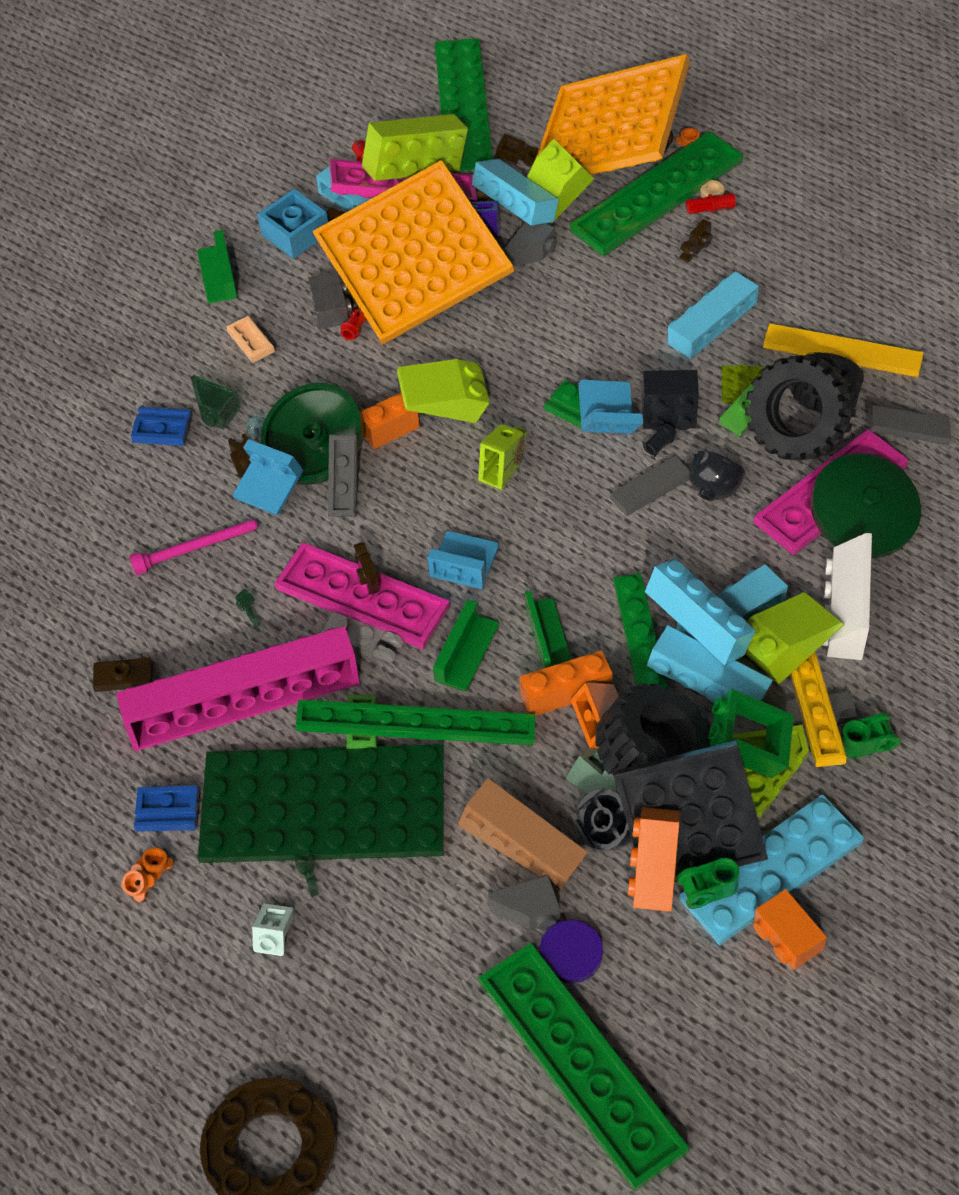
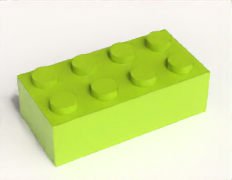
[362,114,468,181]

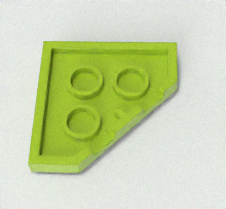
[733,725,809,818]

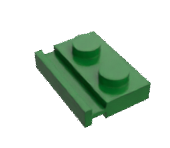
[544,380,581,428]

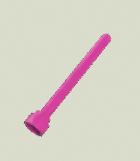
[129,520,258,576]

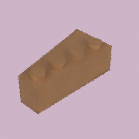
[458,778,588,889]

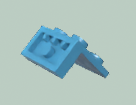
[579,380,643,434]
[233,439,304,516]
[427,531,499,590]

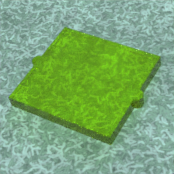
[721,364,765,403]

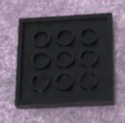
[613,740,768,882]

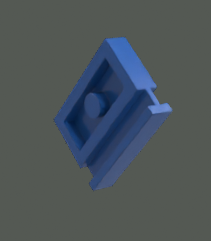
[131,407,192,446]
[134,786,199,832]

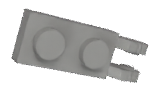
[321,612,404,663]

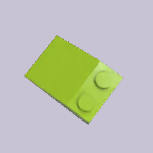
[527,139,594,225]
[397,359,490,423]
[745,592,843,684]

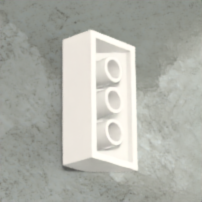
[822,533,872,660]

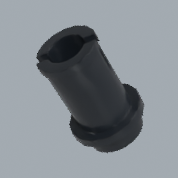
[643,424,676,457]

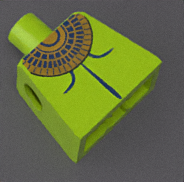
[478,424,527,490]

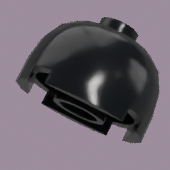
[689,451,746,501]
[575,789,632,850]

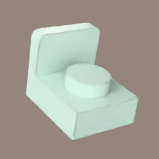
[252,903,294,956]

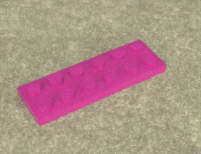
[329,158,477,202]
[753,429,909,556]
[275,542,450,650]

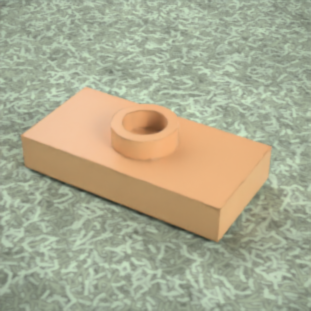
[226,316,275,363]

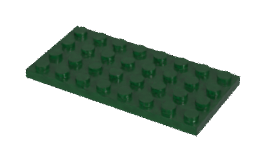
[198,744,444,863]

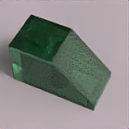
[191,375,241,430]

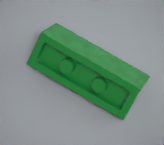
[197,230,237,304]
[525,590,571,669]
[433,599,499,691]

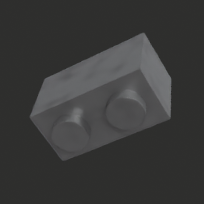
[308,272,352,329]

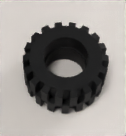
[791,352,864,413]

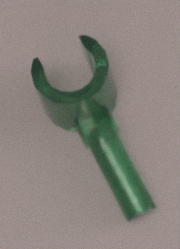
[235,589,260,627]
[294,852,318,897]

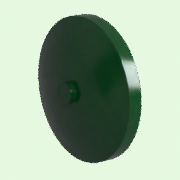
[261,383,365,485]
[810,453,921,558]

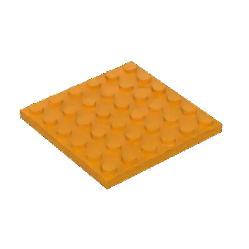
[537,54,690,175]
[312,160,514,345]

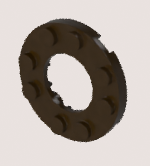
[200,1078,336,1195]

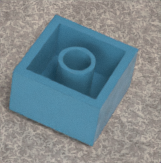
[257,189,328,259]

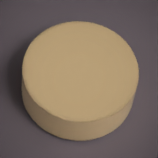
[700,180,725,198]

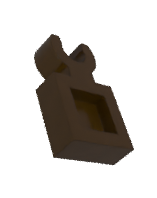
[495,134,539,167]
[679,219,713,262]
[228,434,251,478]
[353,542,380,595]

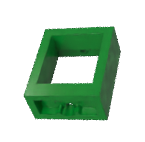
[709,689,794,779]

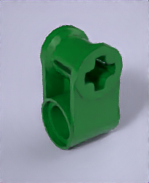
[841,713,901,758]
[676,858,740,909]

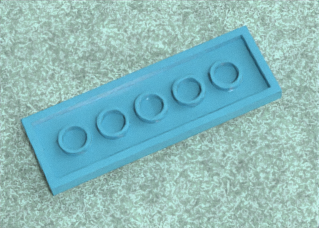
[679,794,864,946]

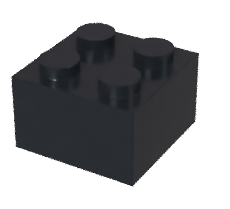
[642,370,699,431]

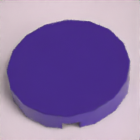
[539,920,603,983]

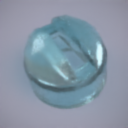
[246,416,265,439]

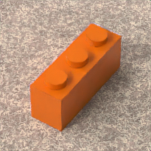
[519,650,613,716]
[628,807,680,911]

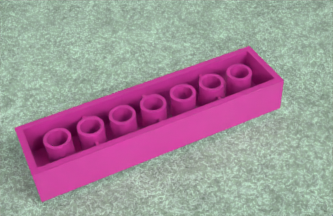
[116,626,360,752]

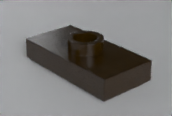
[93,657,153,692]

